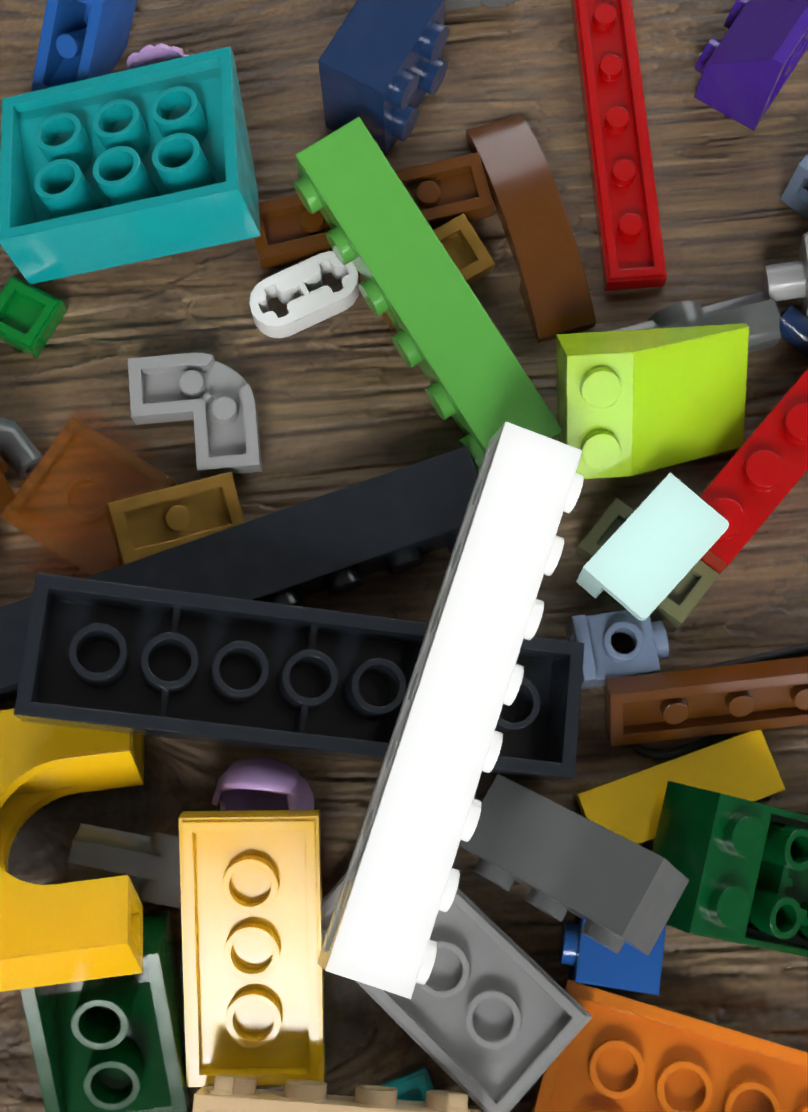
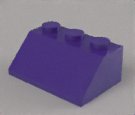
[694,0,808,131]

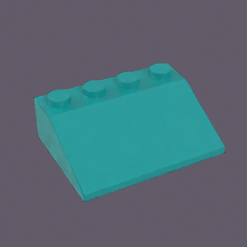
[0,46,261,284]

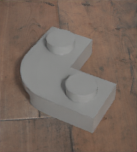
[128,353,262,478]

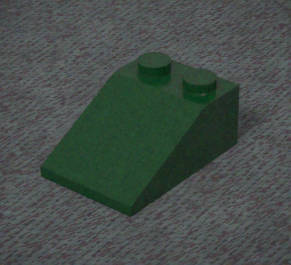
[20,911,192,1112]

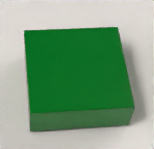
[0,275,68,359]

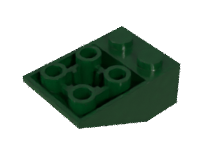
[652,781,808,957]

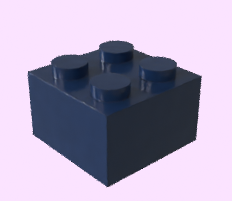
[318,0,449,157]

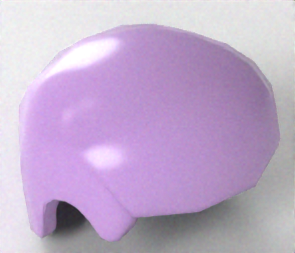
[212,756,315,811]

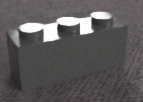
[459,774,689,956]

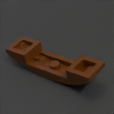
[466,115,596,343]

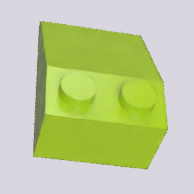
[556,323,749,479]

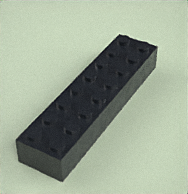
[14,573,585,782]

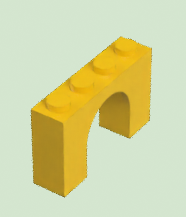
[0,709,144,992]

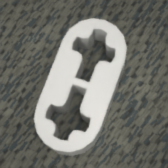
[249,251,359,338]

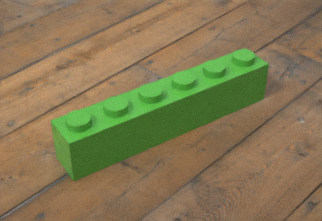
[293,117,563,472]

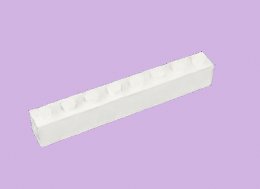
[317,421,584,999]

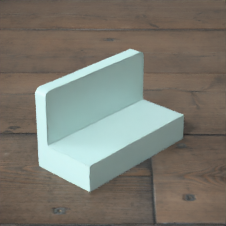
[576,472,729,621]

